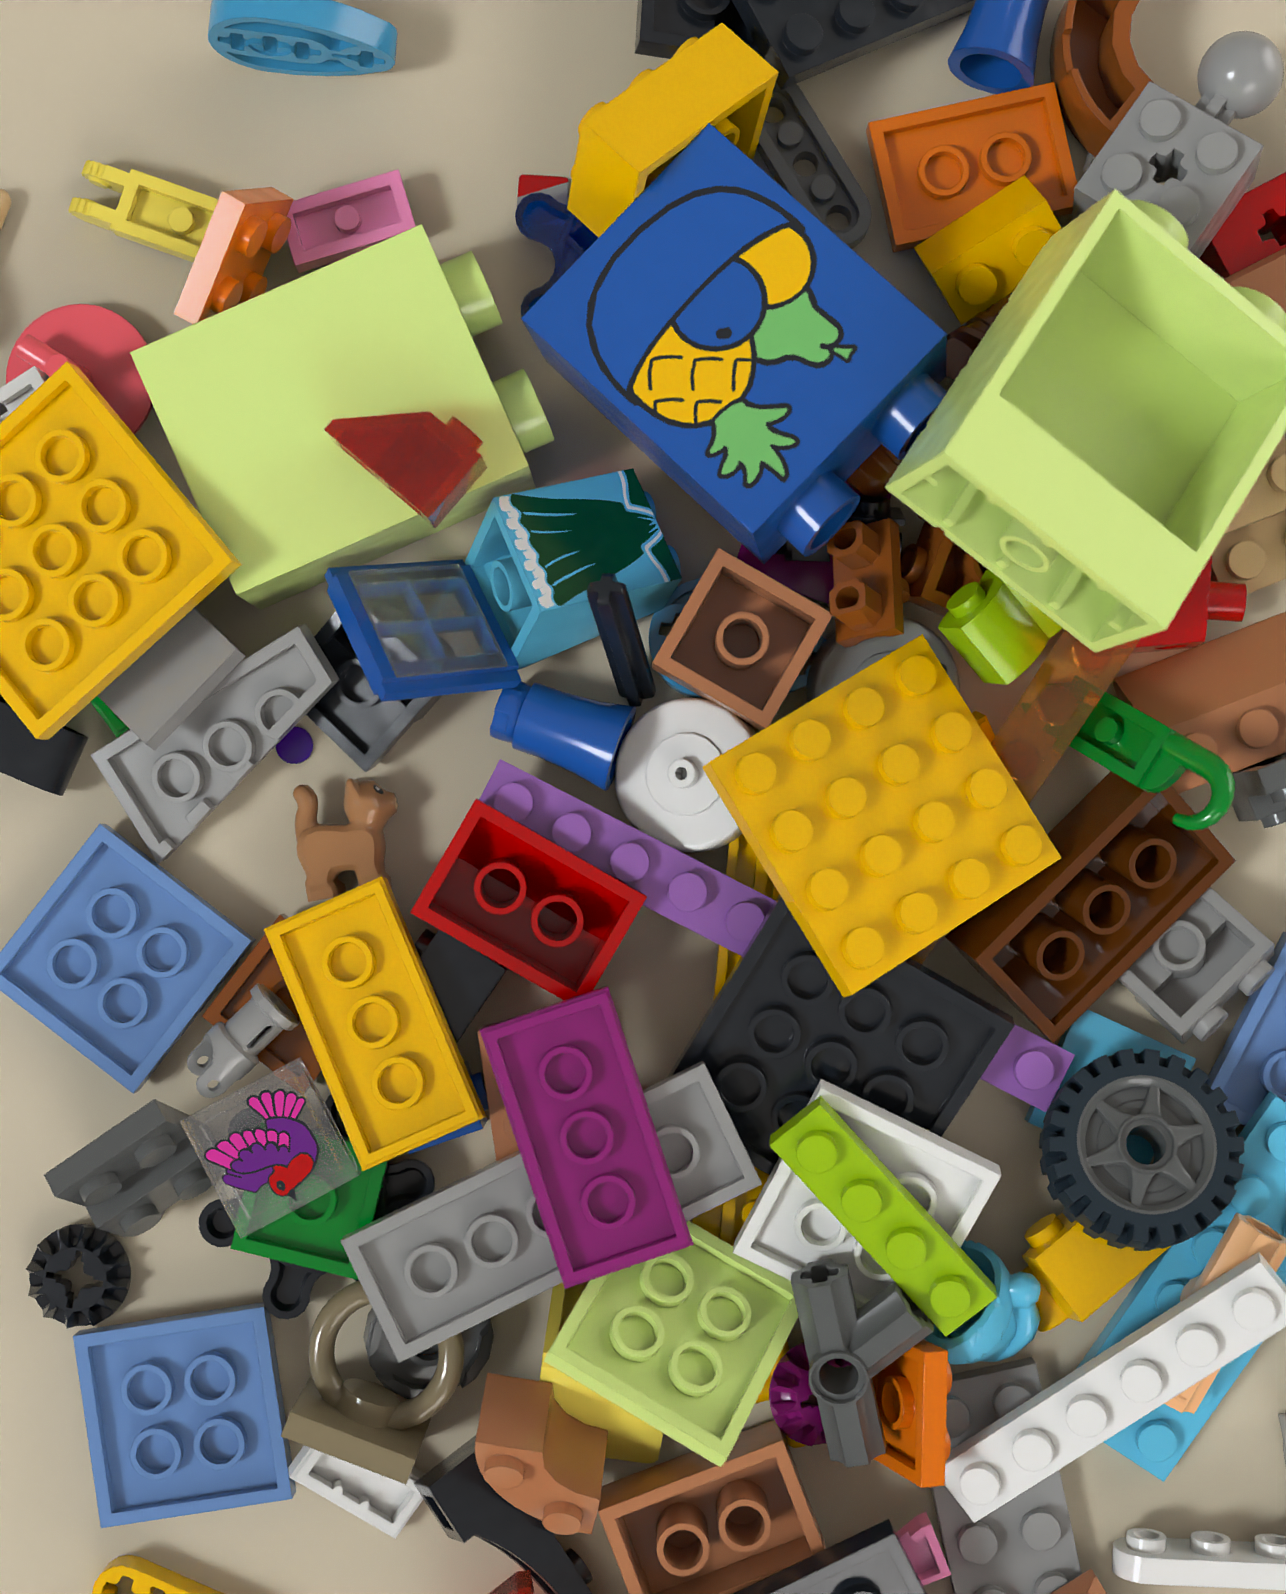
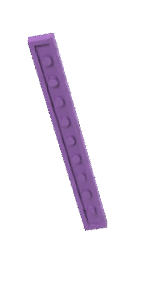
[479,759,1075,1112]

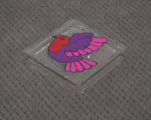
[180,1057,361,1239]

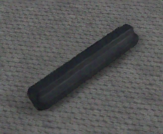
[587,573,656,707]

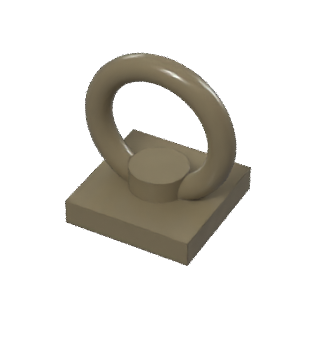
[281,1281,465,1484]

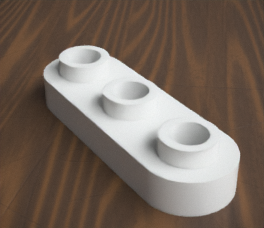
[1112,1528,1286,1590]

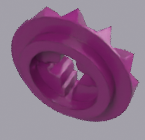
[769,1342,852,1447]

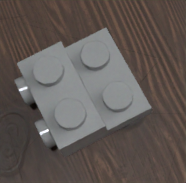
[1117,887,1275,1045]

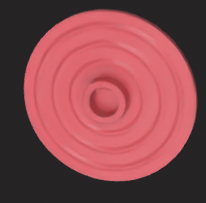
[6,304,153,435]

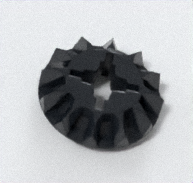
[26,1224,131,1329]

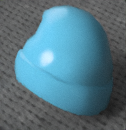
[924,1240,1041,1365]

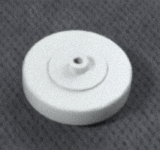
[615,698,756,852]

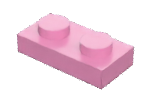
[287,169,416,273]

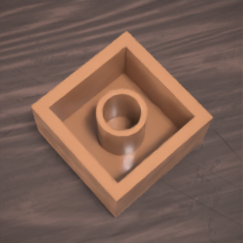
[652,548,833,731]

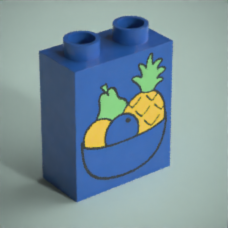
[521,123,947,565]

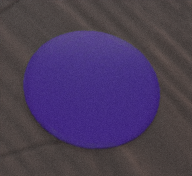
[275,726,313,764]

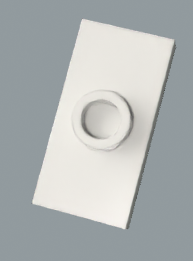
[288,1446,425,1539]

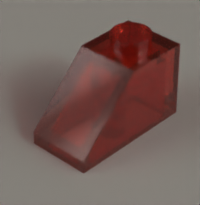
[324,411,487,529]

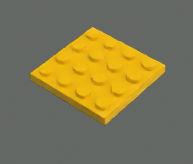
[0,361,242,740]
[702,634,1061,997]

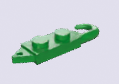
[1032,675,1235,830]

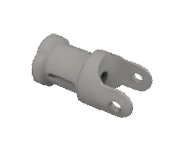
[187,983,299,1098]

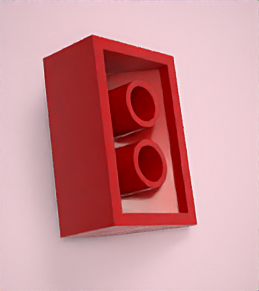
[410,798,647,1000]

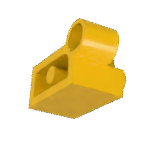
[1021,1213,1171,1332]

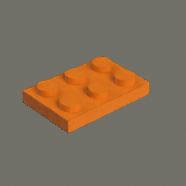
[866,82,1077,253]

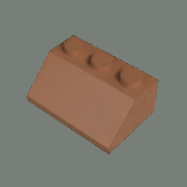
[1111,611,1286,794]

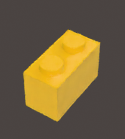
[914,175,1062,325]

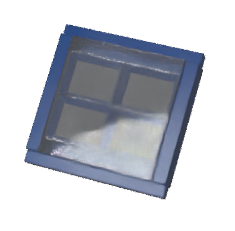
[324,559,522,702]

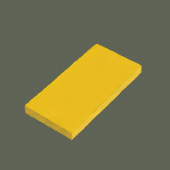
[264,876,487,1171]

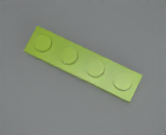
[769,1095,997,1336]

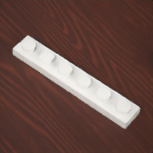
[945,1252,1286,1523]

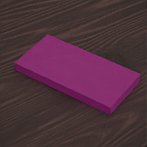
[480,986,694,1289]

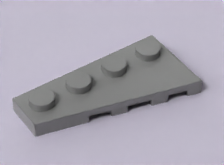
[91,624,340,864]

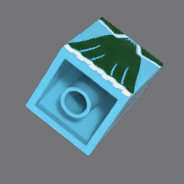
[464,468,682,670]

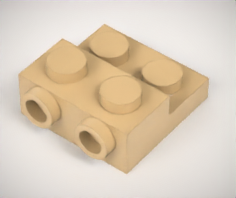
[1211,435,1286,594]

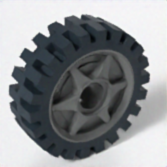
[1039,1049,1245,1251]

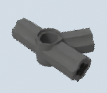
[791,1259,934,1467]

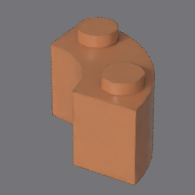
[475,1373,608,1535]

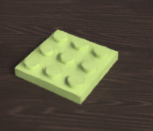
[544,1220,799,1467]

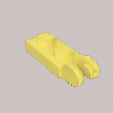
[68,160,218,263]

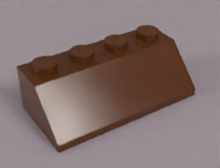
[945,771,1236,1043]

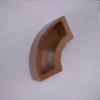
[1049,0,1155,157]

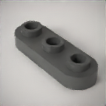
[757,82,872,249]

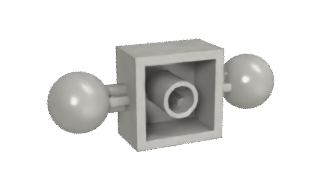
[1072,31,1284,259]

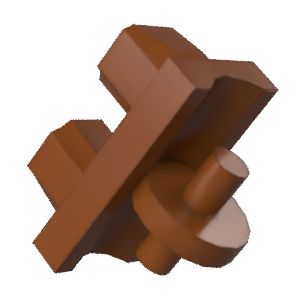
[827,518,910,648]

